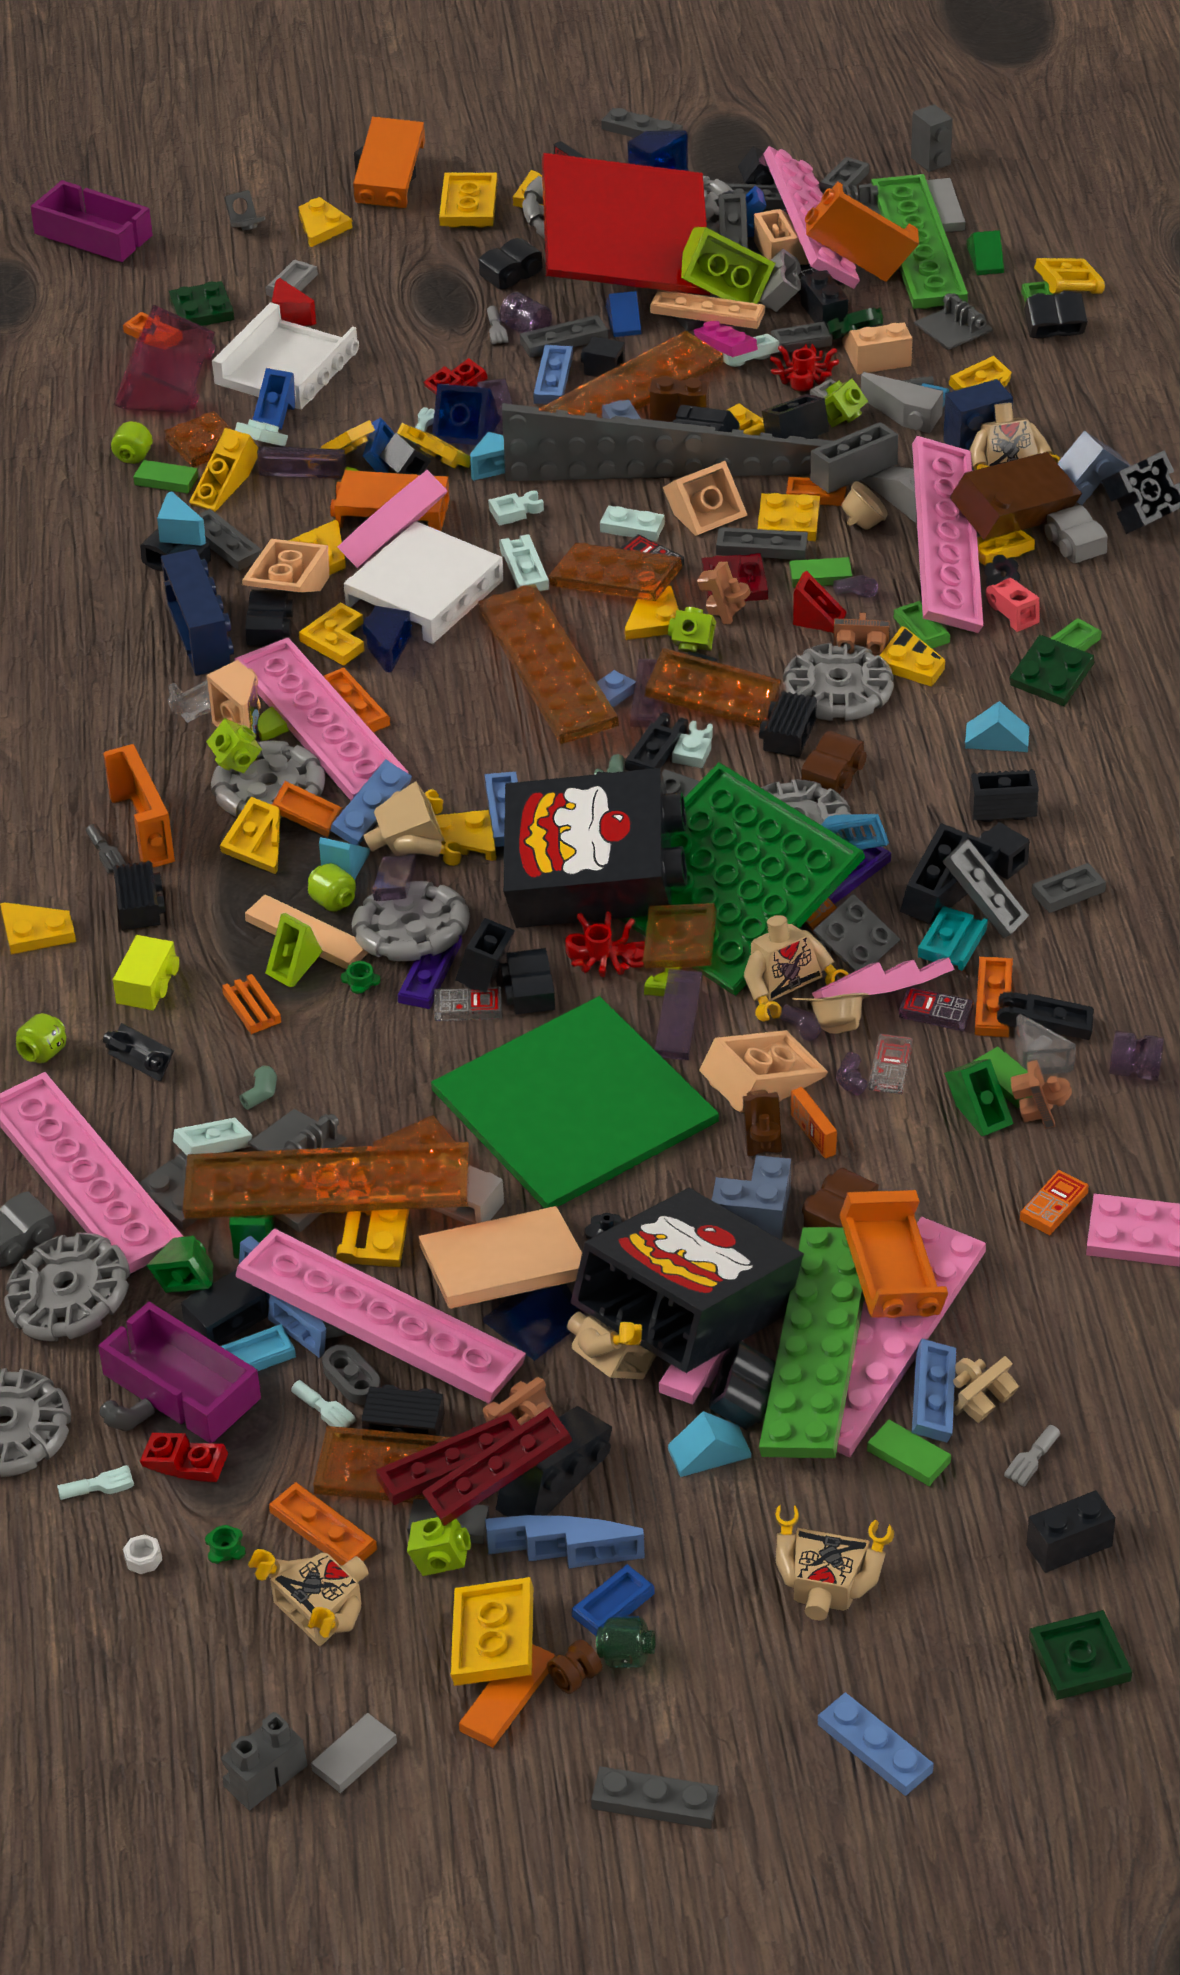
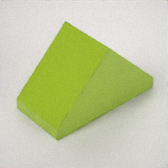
[265,913,323,987]

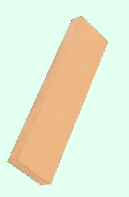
[650,290,765,329]
[245,894,368,970]

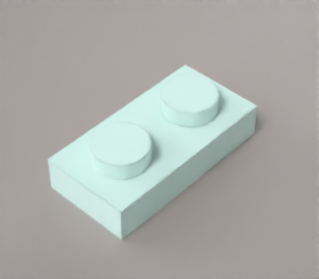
[717,334,780,367]
[235,419,288,446]
[600,505,665,542]
[173,1117,252,1159]

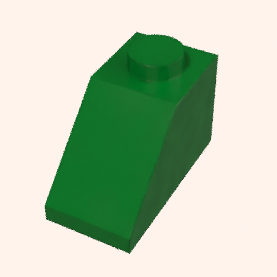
[944,1059,1014,1136]
[146,1236,213,1293]

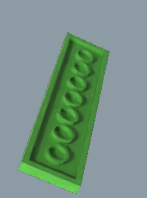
[871,174,968,309]
[759,1227,864,1458]

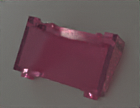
[113,305,216,413]

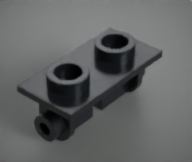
[103,1023,174,1081]

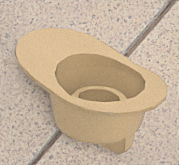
[842,481,888,530]
[792,993,869,1034]

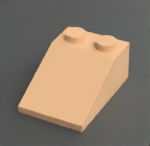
[242,539,329,592]
[699,1030,828,1113]

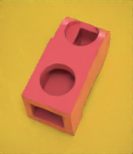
[986,578,1040,632]

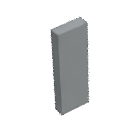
[926,178,965,232]

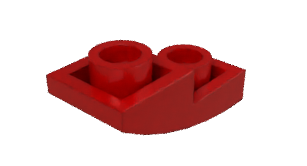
[423,358,488,398]
[140,1433,228,1482]

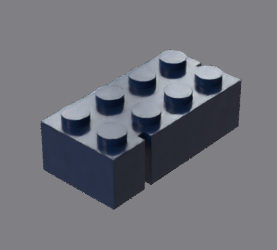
[161,549,234,676]

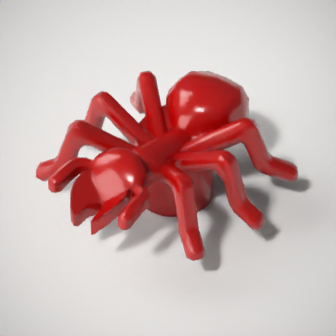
[770,344,839,392]
[565,912,647,977]

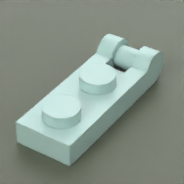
[499,534,549,595]

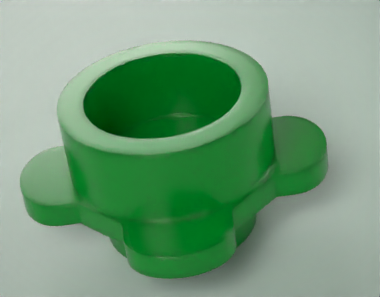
[341,961,380,994]
[205,1525,246,1564]

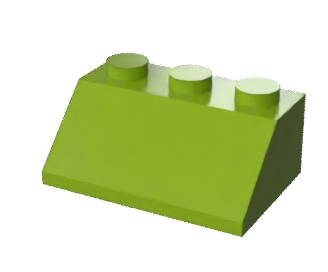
[681,227,776,304]

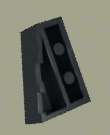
[900,823,1001,924]
[496,1406,612,1517]

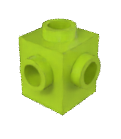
[824,378,868,428]
[668,607,716,653]
[206,718,262,774]
[407,1517,471,1576]

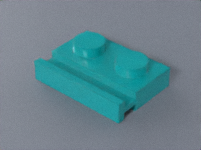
[918,906,988,971]

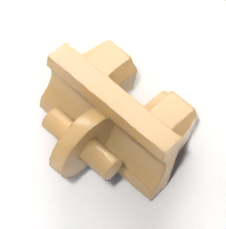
[953,1356,1019,1423]

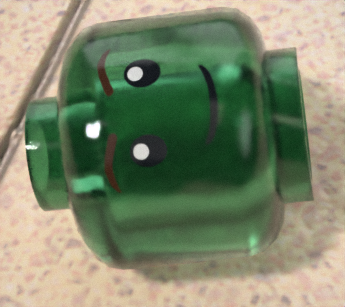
[596,1616,656,1668]

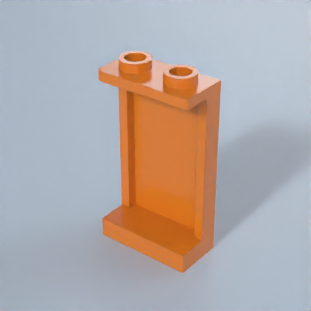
[353,116,425,208]
[805,182,919,282]
[330,470,450,531]
[103,744,175,868]
[839,1190,948,1318]

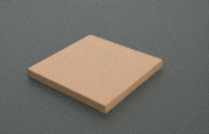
[419,1206,582,1309]

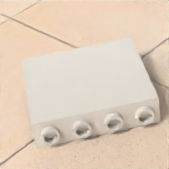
[212,302,359,410]
[344,521,503,644]

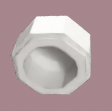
[123,1534,162,1574]

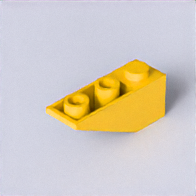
[189,428,261,512]

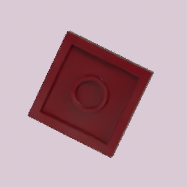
[701,553,768,601]

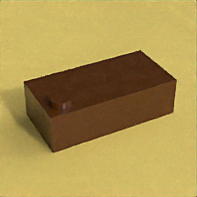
[950,452,1082,540]

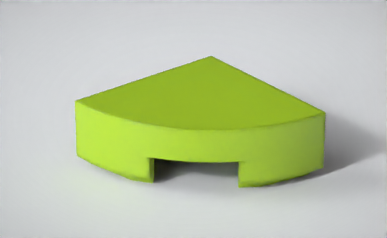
[257,707,289,741]
[644,966,682,998]

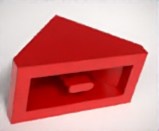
[271,278,316,326]
[793,571,847,633]

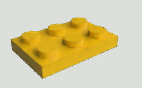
[439,173,498,228]
[451,1577,534,1686]

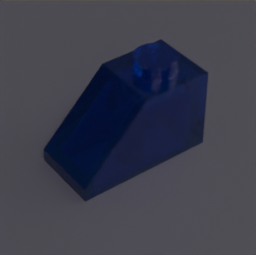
[363,606,412,673]

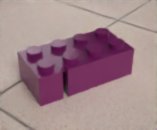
[30,180,153,262]
[98,1302,261,1443]

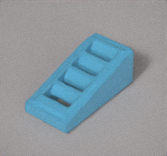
[821,814,889,850]

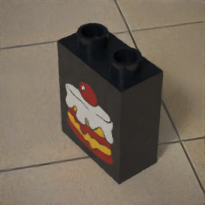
[503,768,687,928]
[571,1188,804,1373]

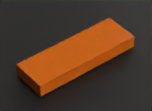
[323,668,390,732]
[975,956,1013,1037]
[269,1482,377,1566]
[459,1644,556,1748]

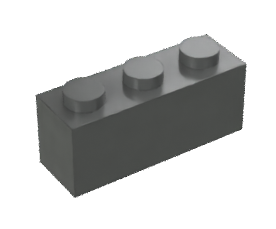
[810,422,898,493]

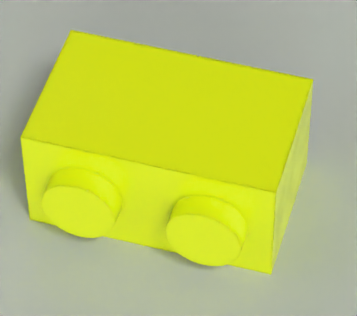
[113,935,179,1010]

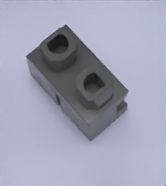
[221,1712,308,1811]

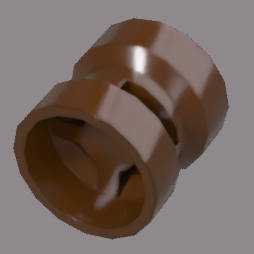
[547,1639,603,1694]

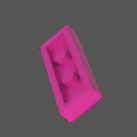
[694,321,758,357]

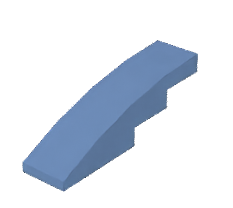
[239,1235,326,1358]
[485,1515,645,1568]

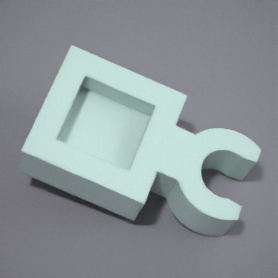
[488,491,544,526]
[672,721,713,768]

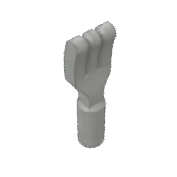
[487,306,508,344]
[1004,1425,1061,1487]

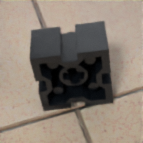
[1101,450,1180,534]

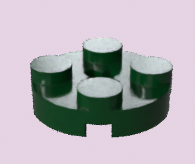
[827,307,884,340]

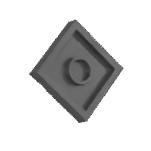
[139,1151,235,1230]

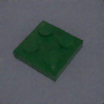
[169,281,235,330]
[1009,635,1095,707]
[1029,1610,1132,1700]

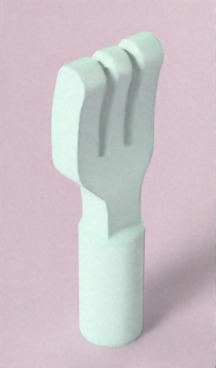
[410,407,440,444]
[291,1380,356,1434]
[57,1465,134,1500]

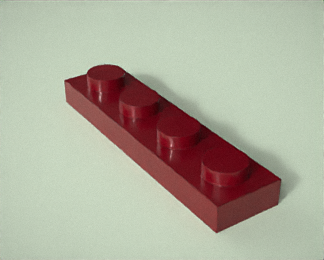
[422,1407,573,1526]
[376,1412,520,1505]

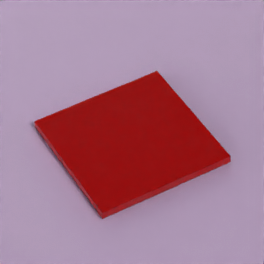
[542,153,710,296]

